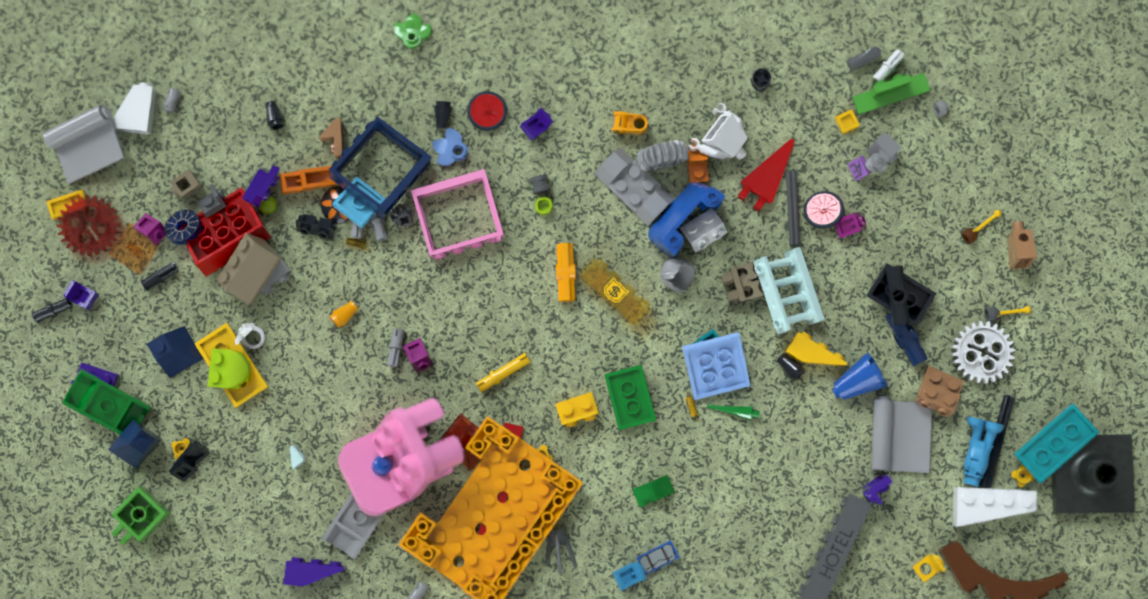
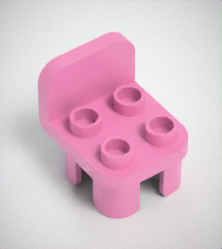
[338,398,464,516]

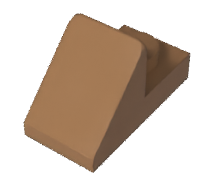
[319,118,344,159]

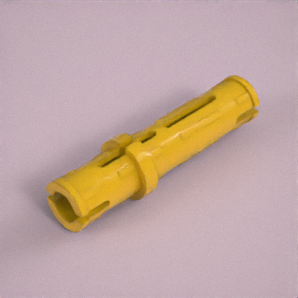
[475,352,531,393]

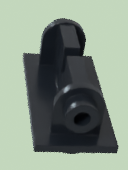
[295,214,337,239]

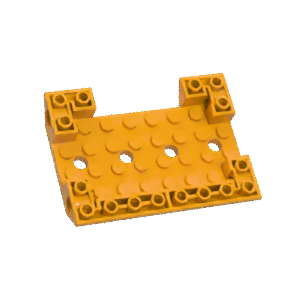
[398,416,583,599]

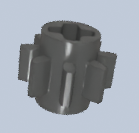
[390,203,415,227]

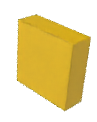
[834,109,860,135]

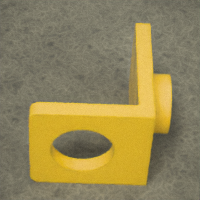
[913,553,946,582]

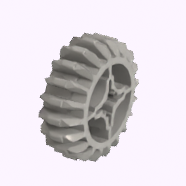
[637,140,689,171]

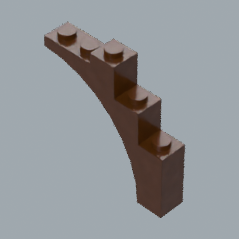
[938,540,1069,599]

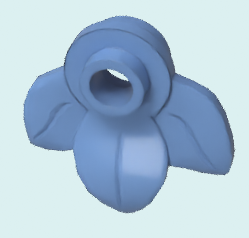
[432,128,468,166]

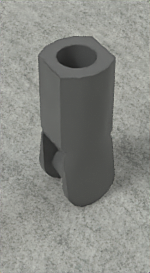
[846,47,881,72]

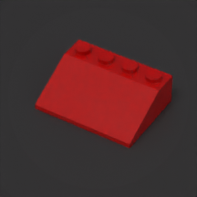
[177,187,271,277]

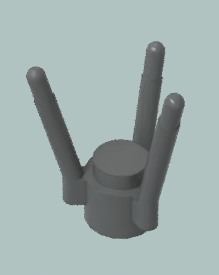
[545,529,577,574]

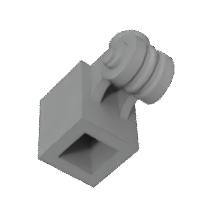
[865,132,901,174]
[261,252,292,295]

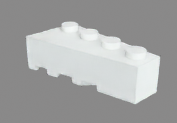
[952,487,1037,527]

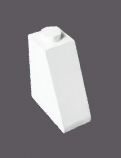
[112,83,157,135]

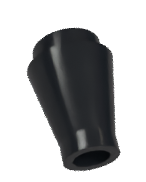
[265,101,286,130]
[434,101,452,129]
[777,353,805,381]

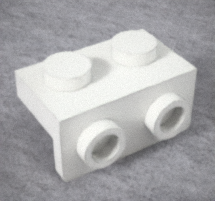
[680,208,727,253]

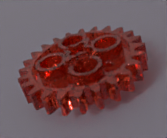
[57,194,121,256]

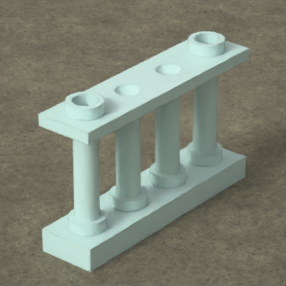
[753,247,825,334]

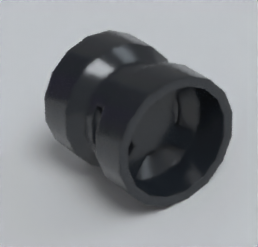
[751,68,771,91]

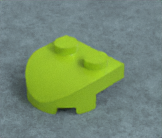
[207,348,251,389]

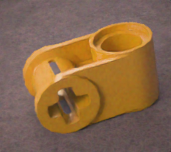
[611,111,648,135]

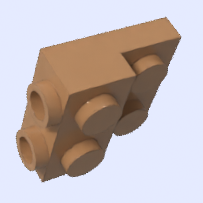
[914,366,964,417]

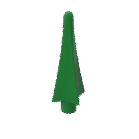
[707,404,760,420]

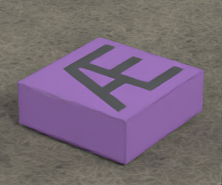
[847,155,872,181]

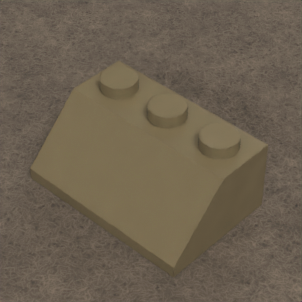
[217,233,281,306]

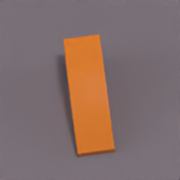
[279,166,338,195]

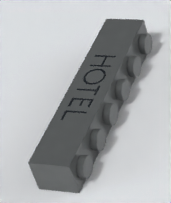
[797,494,872,599]

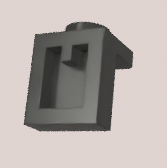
[198,184,226,218]

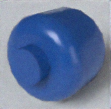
[372,456,392,476]

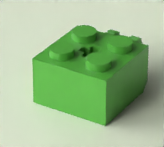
[112,486,171,545]

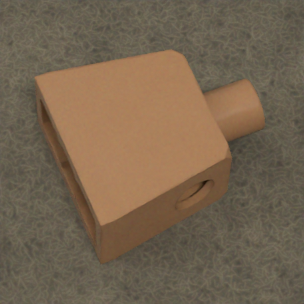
[1007,221,1037,269]

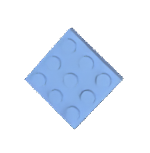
[682,332,750,400]

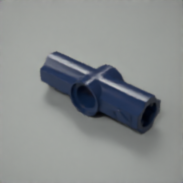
[885,313,928,367]

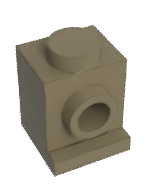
[170,169,203,200]

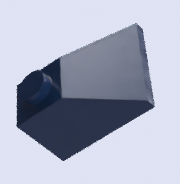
[147,326,204,378]
[108,419,162,469]

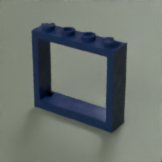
[329,116,432,219]

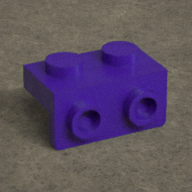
[242,165,280,208]

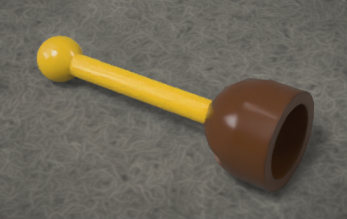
[961,210,1002,245]

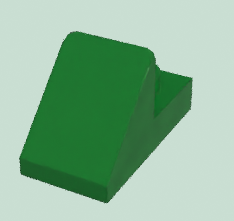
[632,475,675,507]

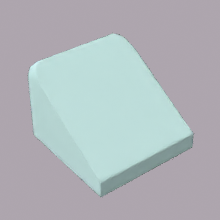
[290,445,307,469]

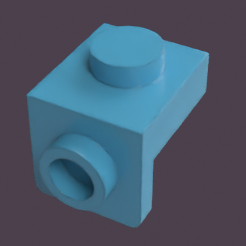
[612,561,646,590]

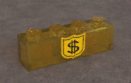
[579,258,651,327]

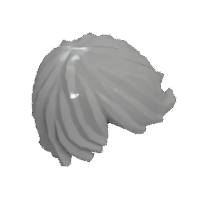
[660,258,696,293]

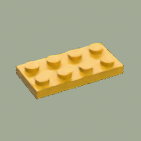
[194,323,269,408]

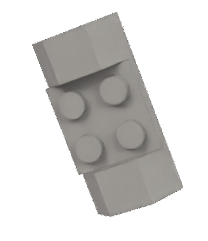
[594,147,675,227]
[322,492,384,559]

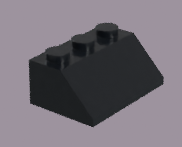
[866,263,937,326]

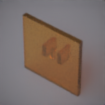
[108,222,161,275]

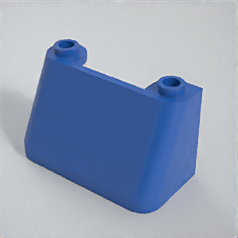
[648,182,726,259]

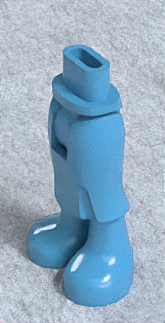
[963,416,1004,487]

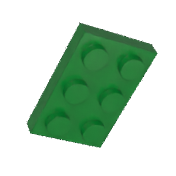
[604,365,656,430]

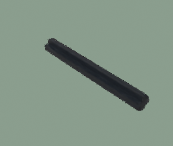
[980,395,1015,489]

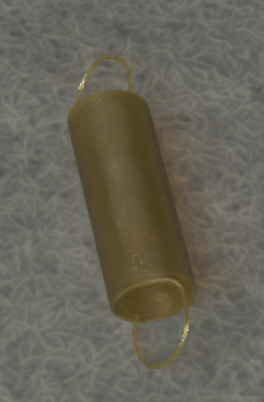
[340,237,372,250]

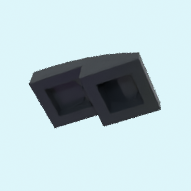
[169,440,210,482]

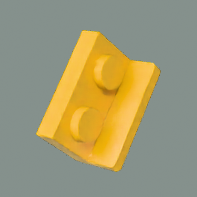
[555,392,599,428]

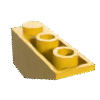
[784,332,848,367]

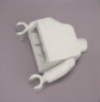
[687,103,747,160]

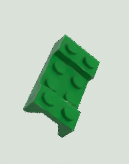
[61,368,151,435]

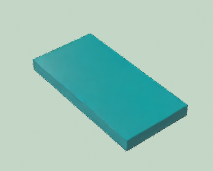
[1014,403,1100,484]

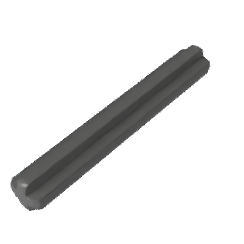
[786,171,800,246]

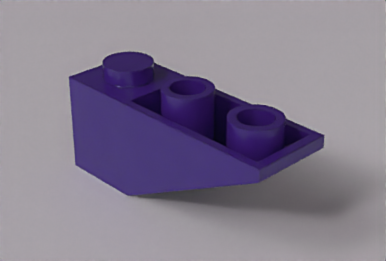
[283,557,347,586]

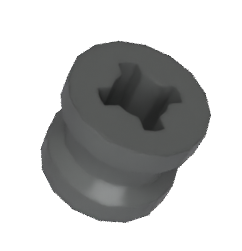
[529,175,551,195]

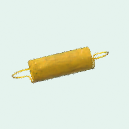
[685,393,698,422]

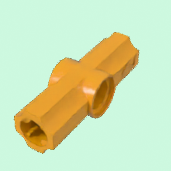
[556,243,576,302]

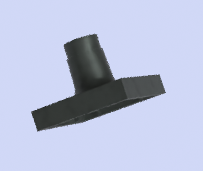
[1052,434,1135,514]

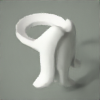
[235,323,265,349]

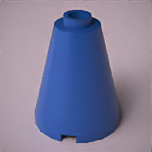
[832,352,888,400]

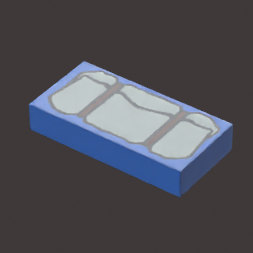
[636,540,680,575]

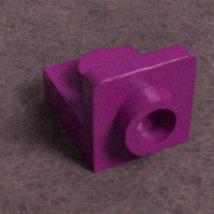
[835,212,866,239]
[133,213,168,246]
[403,338,433,372]

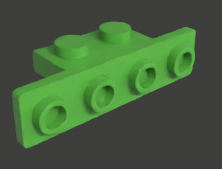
[852,73,930,114]

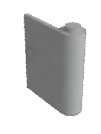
[43,104,126,184]
[871,396,932,473]

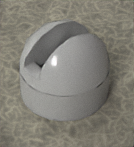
[933,101,949,117]

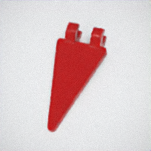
[737,139,795,212]

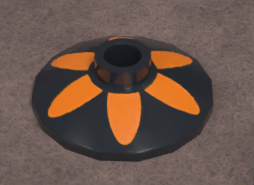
[320,186,350,224]

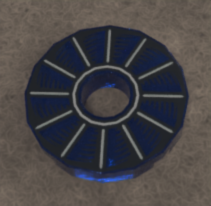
[164,209,202,245]

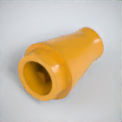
[329,301,358,328]

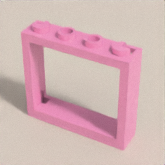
[411,169,504,260]

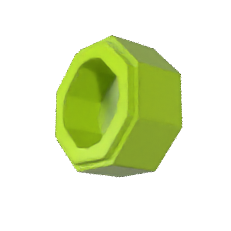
[259,196,278,215]
[534,196,553,216]

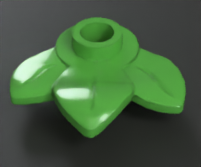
[394,14,432,49]

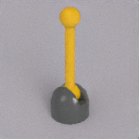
[984,306,1031,322]

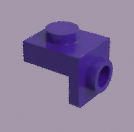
[520,108,553,141]
[63,280,99,311]

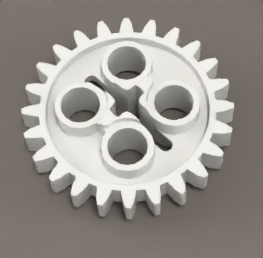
[951,321,1015,384]

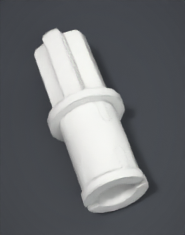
[873,50,905,82]

